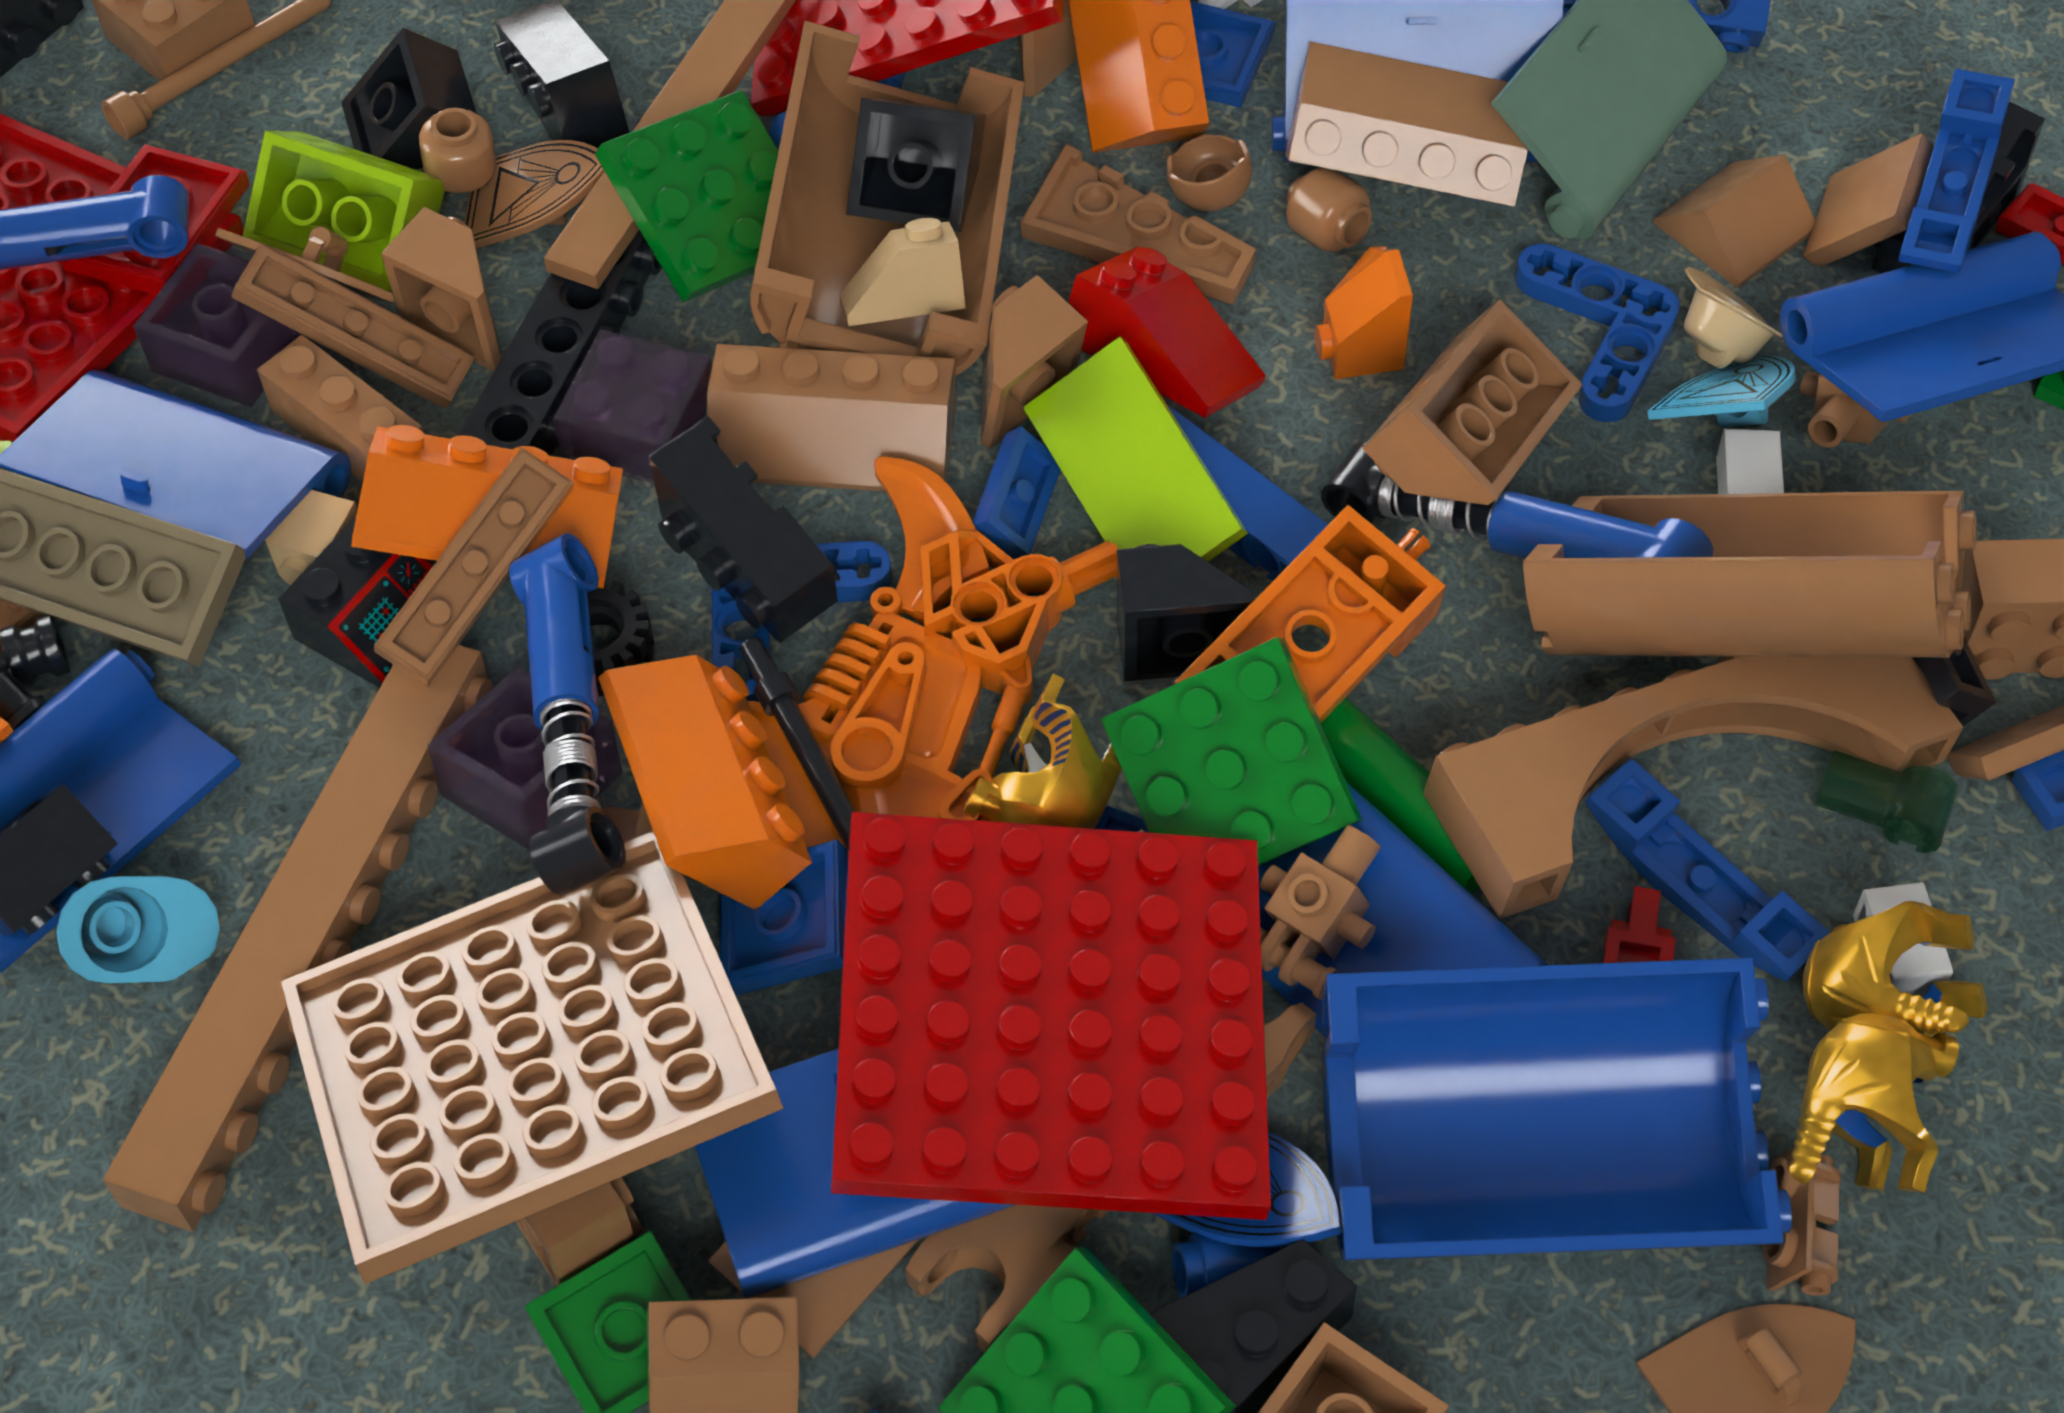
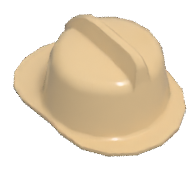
[1684,267,1783,369]

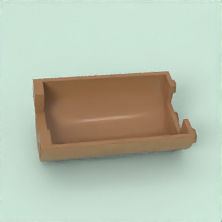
[750,21,1025,376]
[1523,490,1977,658]

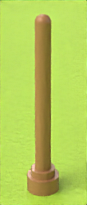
[101,0,331,141]

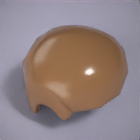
[1167,134,1253,212]

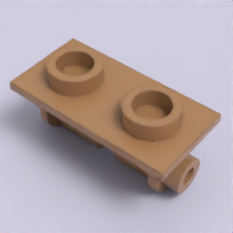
[1762,1147,1841,1296]

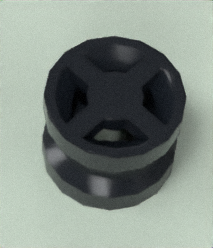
[0,615,70,686]

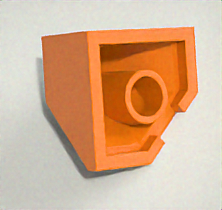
[1314,245,1413,379]

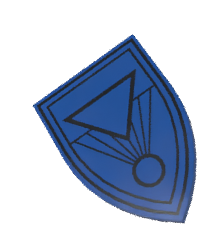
[1151,1132,1341,1247]

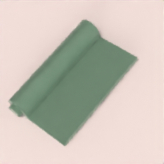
[1491,0,1728,240]

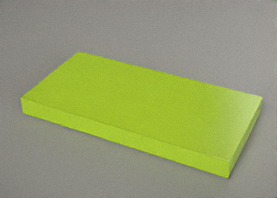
[1023,337,1248,562]

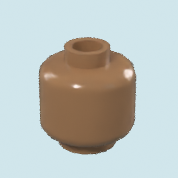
[418,108,497,194]
[1286,167,1372,253]

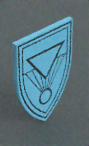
[1647,354,1796,428]

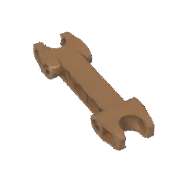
[905,1002,1316,1353]

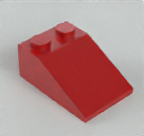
[1068,246,1266,418]

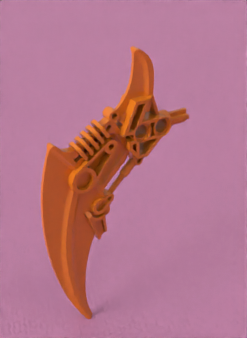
[748,456,1118,855]

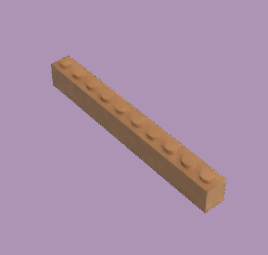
[103,645,493,1232]

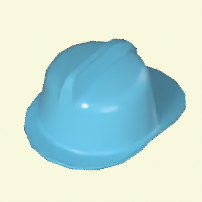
[56,876,220,984]

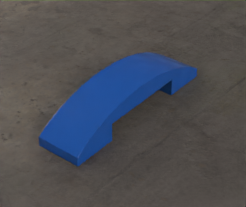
[1899,68,2015,273]
[1586,758,1831,982]

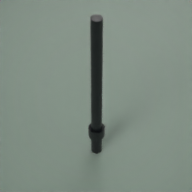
[739,637,856,852]

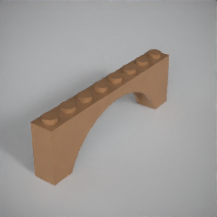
[1423,656,1964,919]

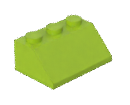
[242,131,445,292]

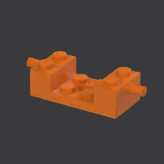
[1174,505,1446,723]

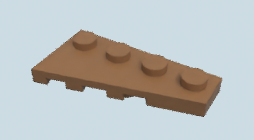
[1021,143,1256,305]

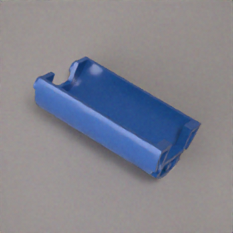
[1322,957,1792,1261]

